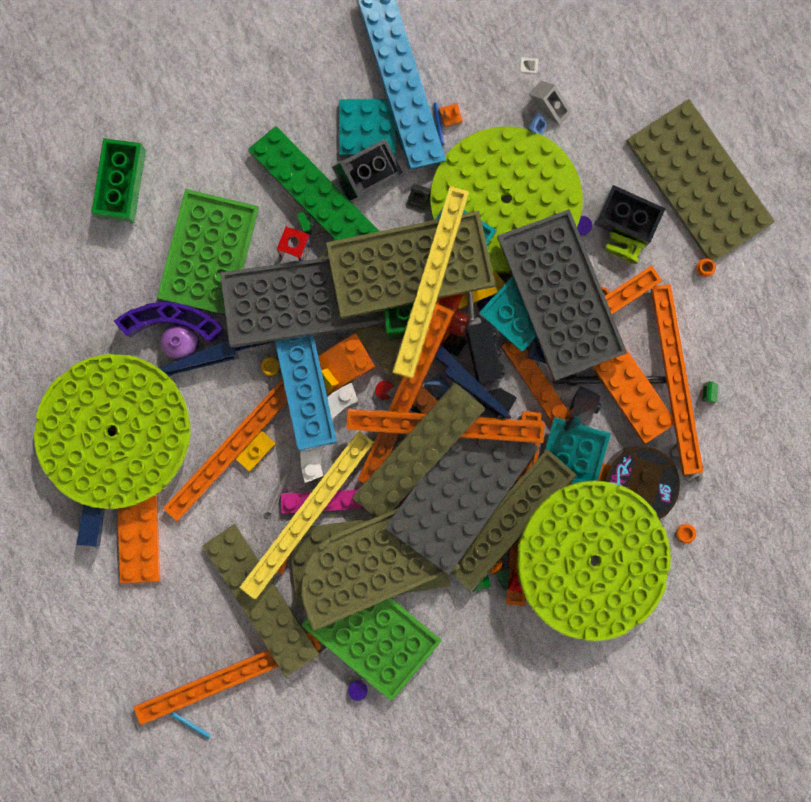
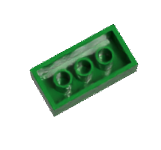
[91,138,146,223]

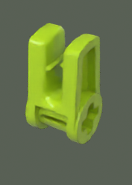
[604,232,645,264]

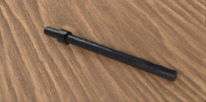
[552,374,667,386]

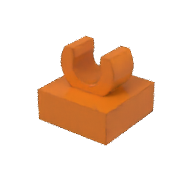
[439,103,463,128]

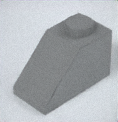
[529,81,572,125]

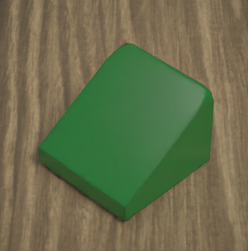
[702,381,718,403]

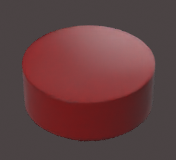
[375,380,394,400]

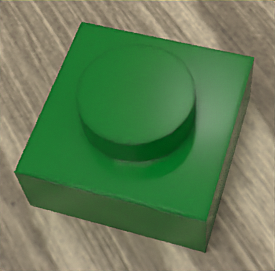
[297,212,314,234]

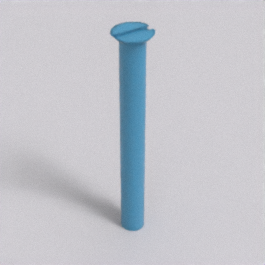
[170,711,211,739]

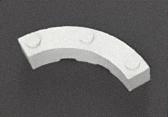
[300,383,359,483]

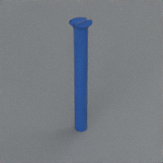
[433,102,445,146]

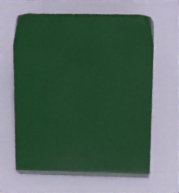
[495,566,510,591]

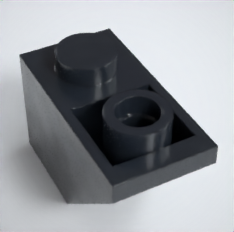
[473,388,517,419]

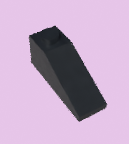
[563,386,602,432]

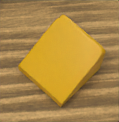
[321,368,339,394]

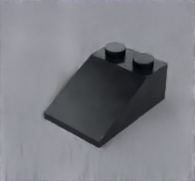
[332,138,403,201]

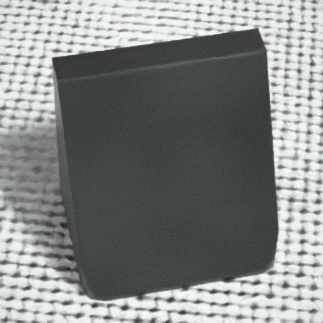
[407,184,431,210]

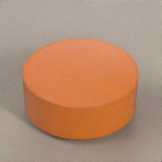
[675,524,696,543]

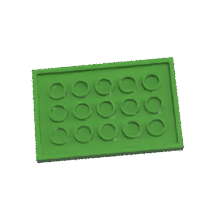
[157,189,260,316]
[301,597,442,701]

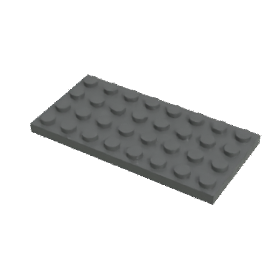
[497,209,627,381]
[220,257,385,347]
[385,409,539,575]

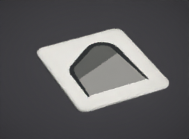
[520,57,538,73]

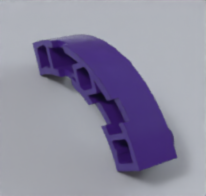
[113,302,226,342]

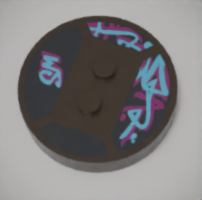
[601,446,680,520]

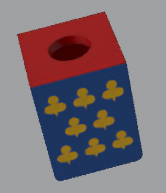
[277,226,312,261]

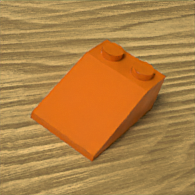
[318,333,376,396]

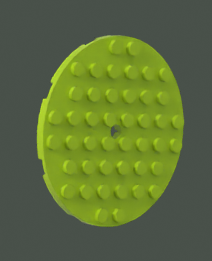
[431,126,583,273]
[34,354,191,509]
[517,481,671,641]

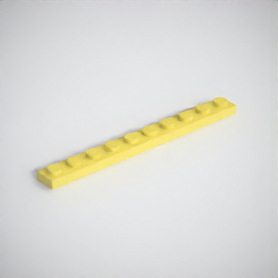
[393,186,469,379]
[240,431,374,599]

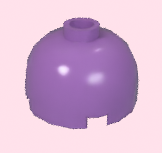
[160,324,199,362]

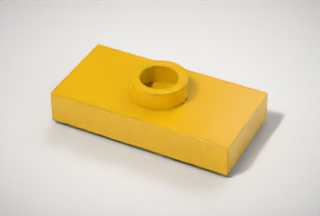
[236,430,276,472]

